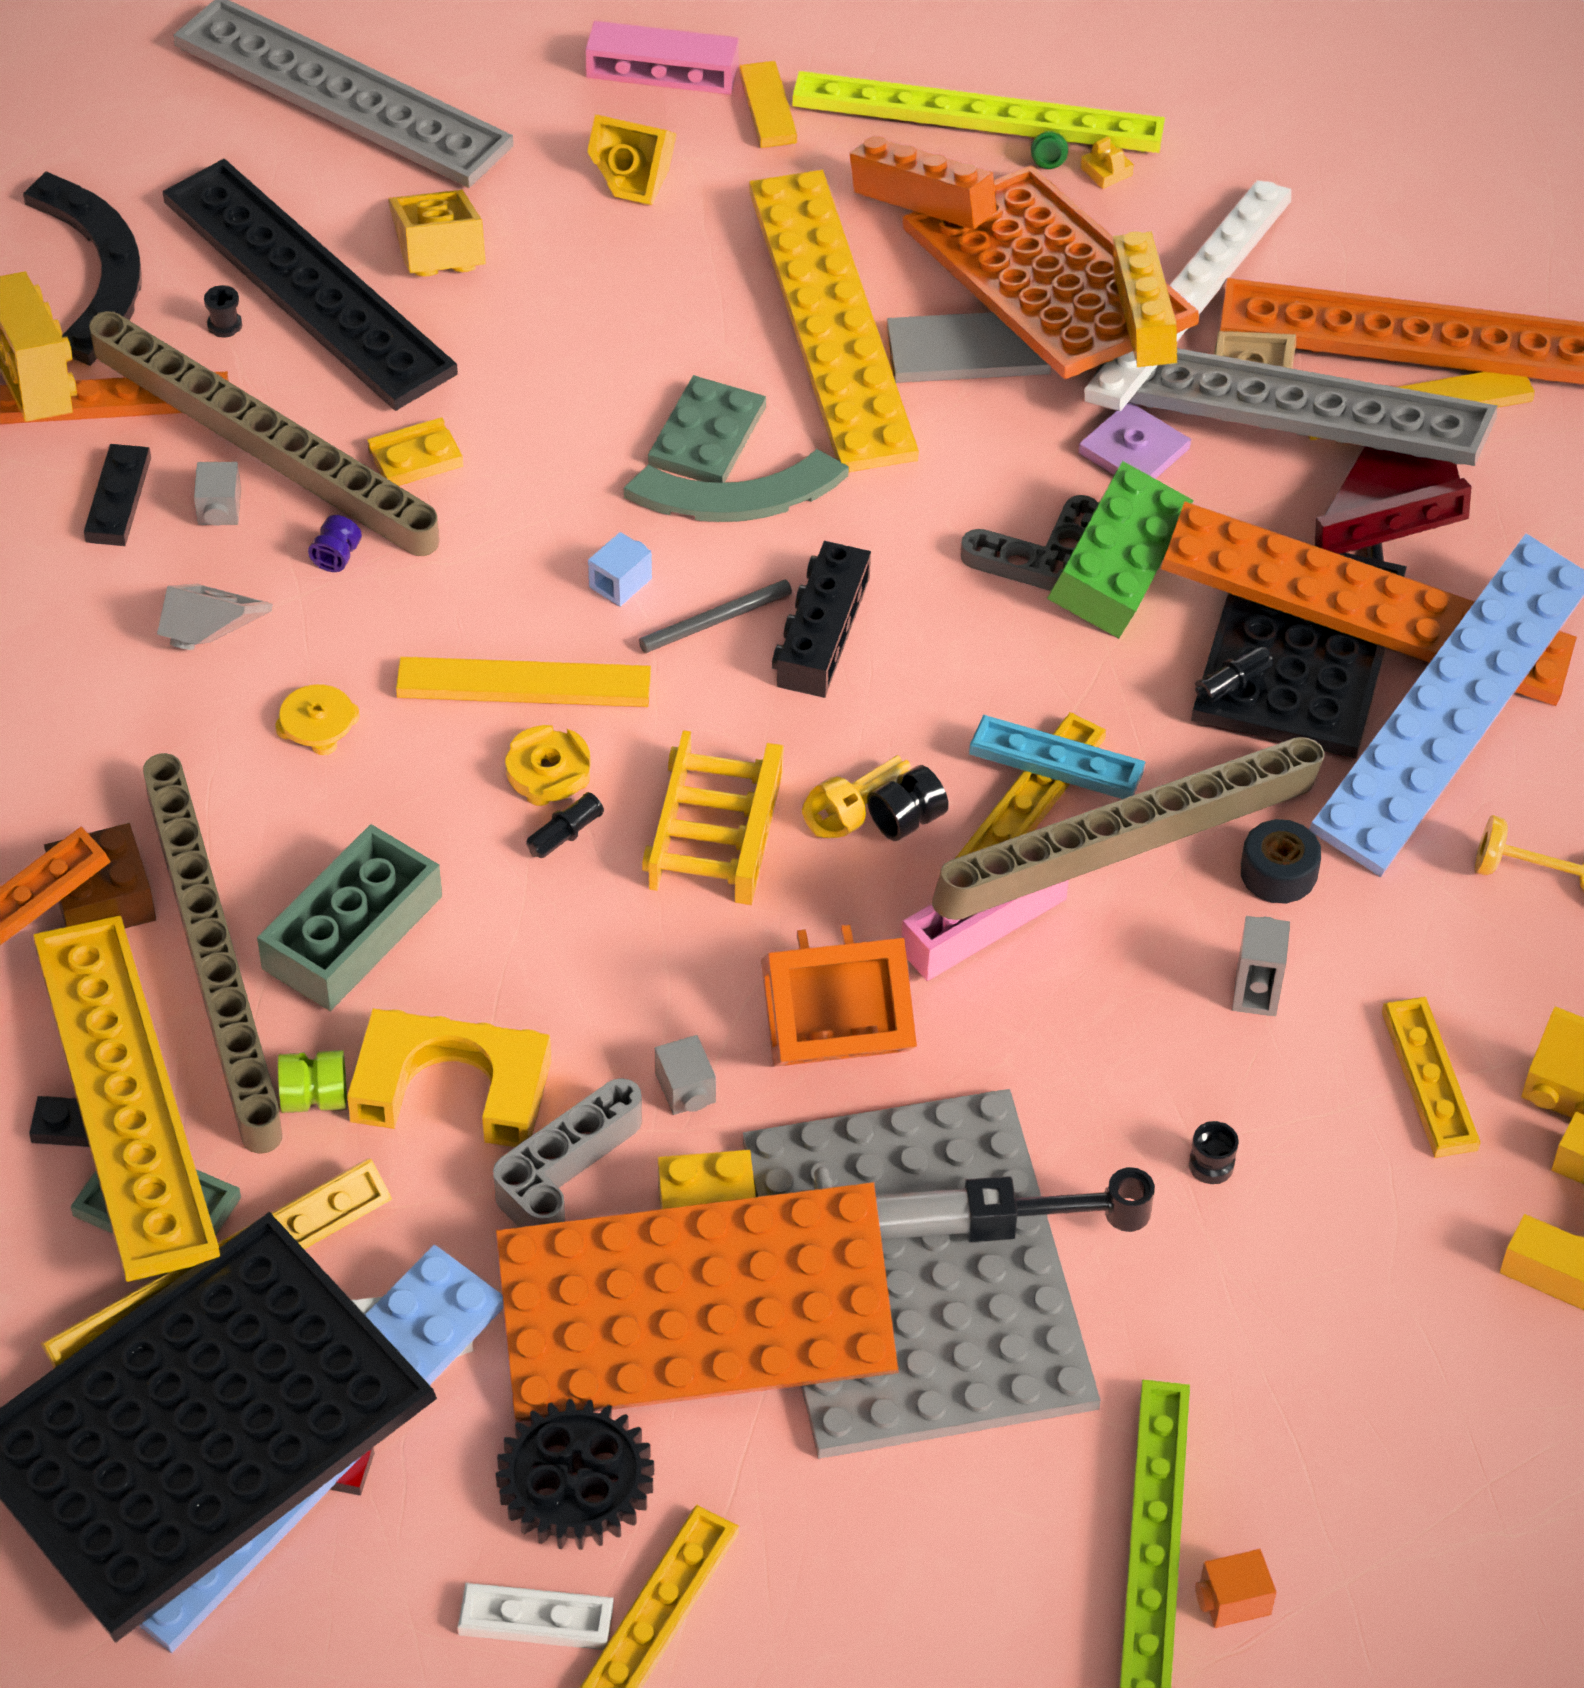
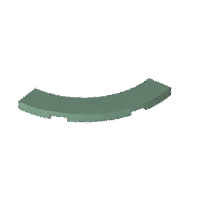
[623,449,849,522]

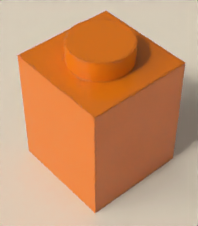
[1195,1548,1277,1628]

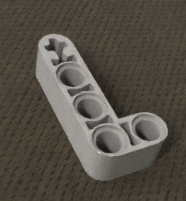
[493,1078,642,1227]

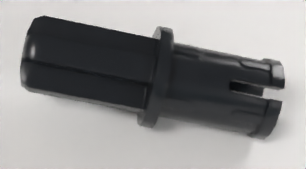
[1195,647,1274,705]
[526,792,604,858]

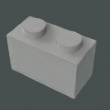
[1232,915,1291,1017]

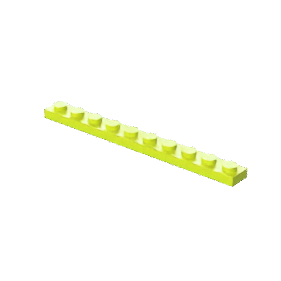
[792,71,1165,153]

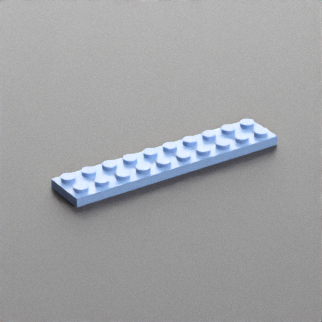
[1309,533,1584,877]
[139,1244,504,1653]

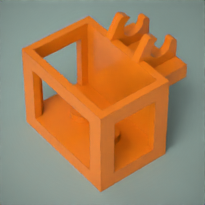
[761,924,917,1067]

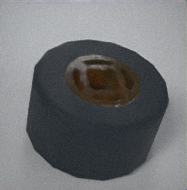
[1241,819,1321,904]

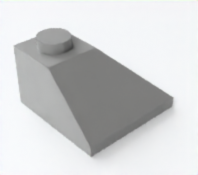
[157,583,273,650]

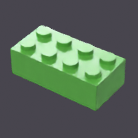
[1047,461,1194,639]

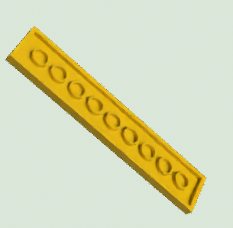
[749,170,919,472]
[33,915,220,1282]

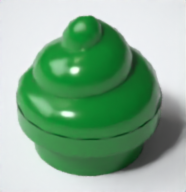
[1031,131,1068,169]

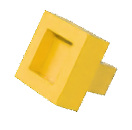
[1081,137,1134,189]

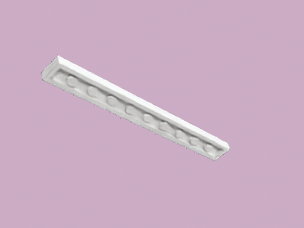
[1084,180,1291,411]

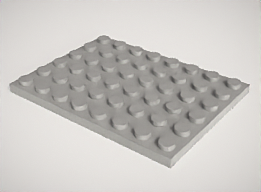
[743,1089,1101,1459]

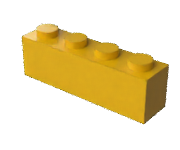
[1113,231,1177,367]

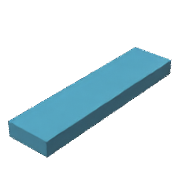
[969,714,1146,799]

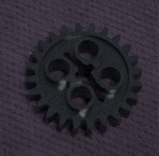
[496,1399,655,1550]

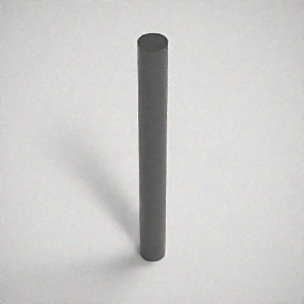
[639,579,792,654]

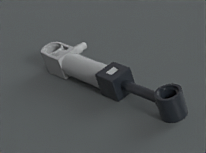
[792,1167,1155,1243]

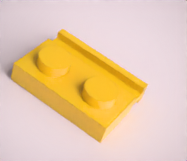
[367,417,463,486]

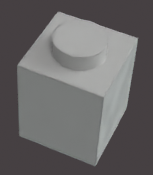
[194,461,241,526]
[655,1035,716,1115]

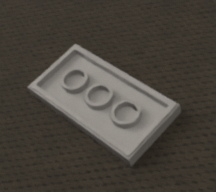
[887,312,1051,383]

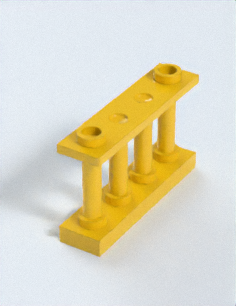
[642,730,784,905]

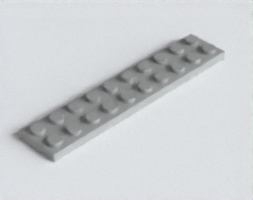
[173,0,514,188]
[1092,348,1498,466]

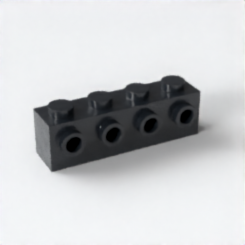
[772,540,871,698]

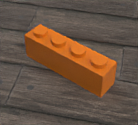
[849,136,997,230]

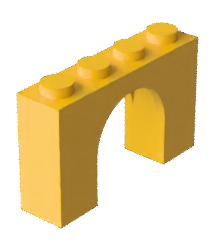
[347,1008,552,1147]
[1500,1112,1584,1310]

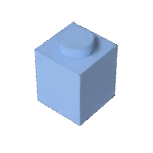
[588,532,652,607]

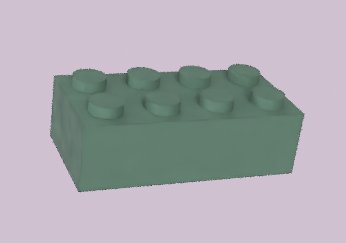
[257,824,442,1012]

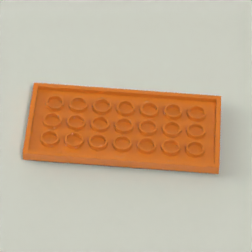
[902,165,1199,379]
[496,1182,899,1422]

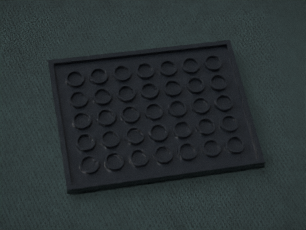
[0,1211,437,1643]

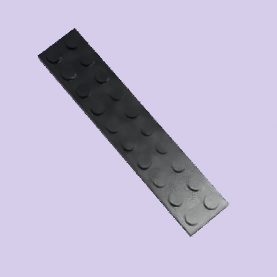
[162,158,458,411]

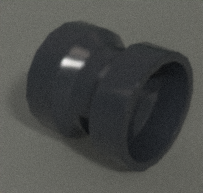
[1189,1121,1239,1185]

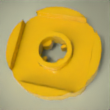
[505,725,591,806]

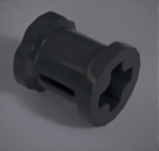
[204,285,242,338]

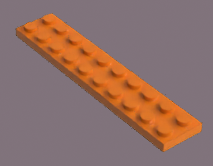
[1220,278,1584,384]
[1161,501,1577,706]

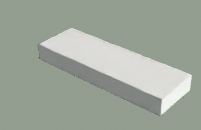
[458,1583,614,1650]

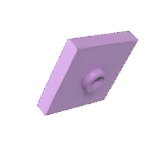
[1078,403,1191,479]

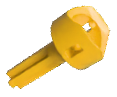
[802,755,911,838]

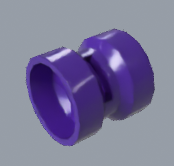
[308,515,362,573]

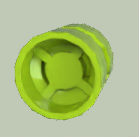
[278,1050,347,1113]

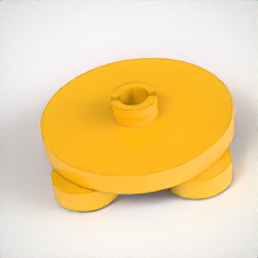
[275,684,360,755]

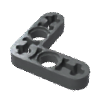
[960,495,1098,591]

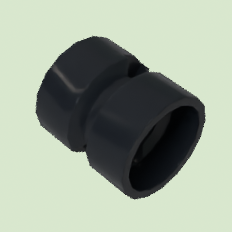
[867,765,949,841]

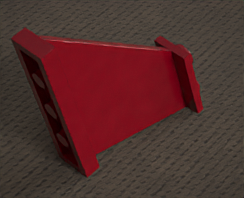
[1315,446,1472,554]

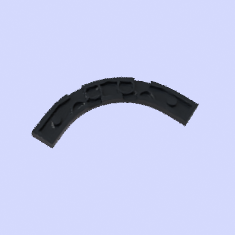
[23,171,142,366]

